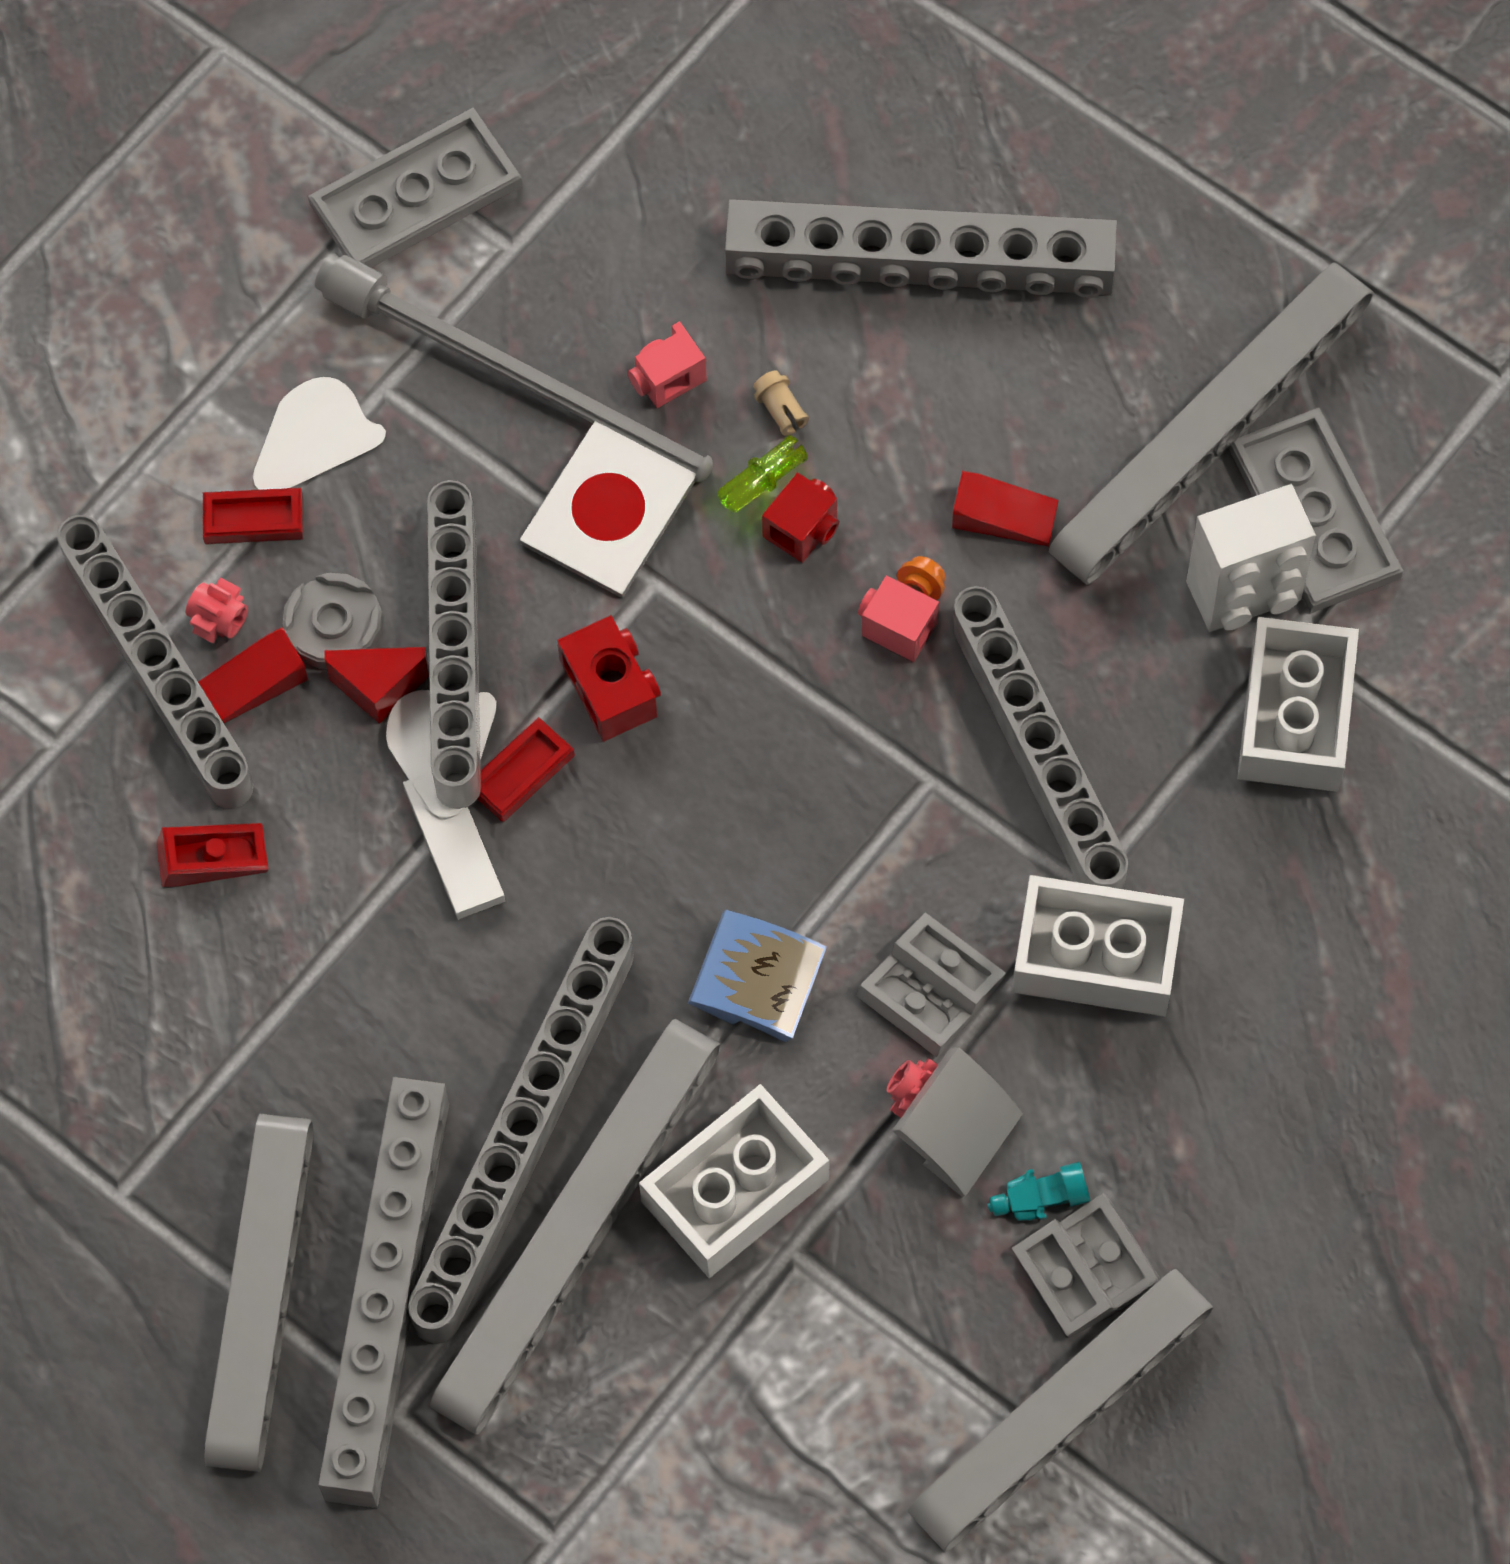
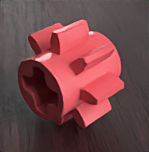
[185,577,248,643]
[887,1058,938,1118]

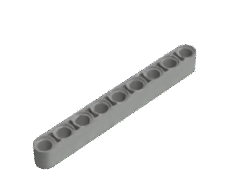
[1048,262,1374,585]
[408,917,634,1344]
[430,1019,721,1435]

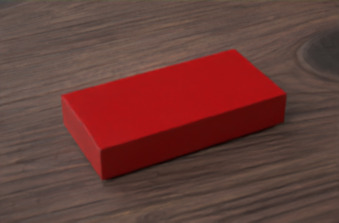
[203,488,303,544]
[477,717,575,823]

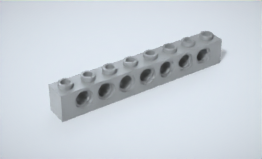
[725,199,1117,298]
[318,1077,449,1508]

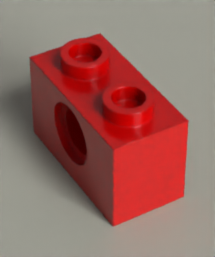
[557,615,661,742]

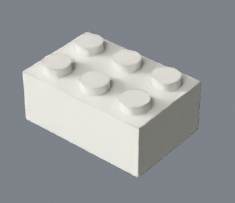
[1186,484,1316,632]
[1237,617,1359,792]
[1012,875,1184,1017]
[639,1084,829,1278]

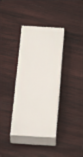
[403,771,505,920]

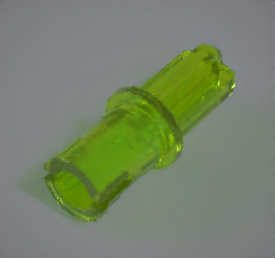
[717,435,808,513]

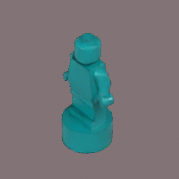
[987,1161,1091,1220]

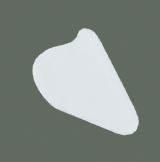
[253,377,386,490]
[386,690,497,818]

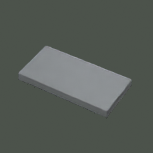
[308,107,523,268]
[1228,408,1404,613]

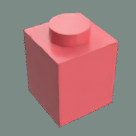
[858,575,939,662]

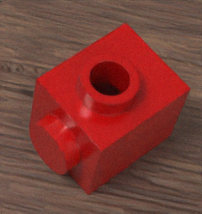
[762,472,840,563]

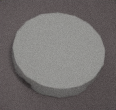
[283,573,383,669]

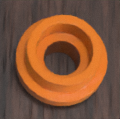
[897,556,946,600]

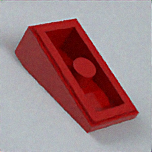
[952,470,1059,547]
[198,627,308,723]
[157,823,269,887]

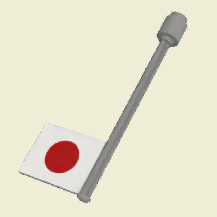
[315,254,713,598]

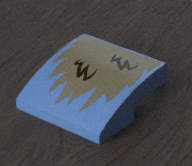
[688,910,827,1042]

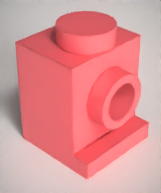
[627,321,707,408]

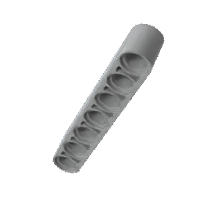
[427,480,481,809]
[57,515,253,809]
[953,586,1128,889]
[204,1114,314,1472]
[907,1269,1214,1552]

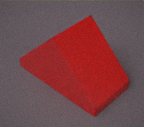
[324,647,429,724]

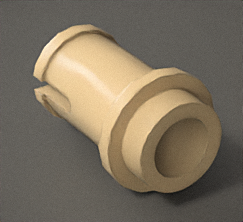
[753,370,809,436]

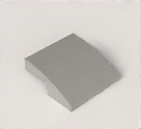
[856,912,1006,1057]
[892,1047,1023,1197]
[1012,1193,1160,1338]

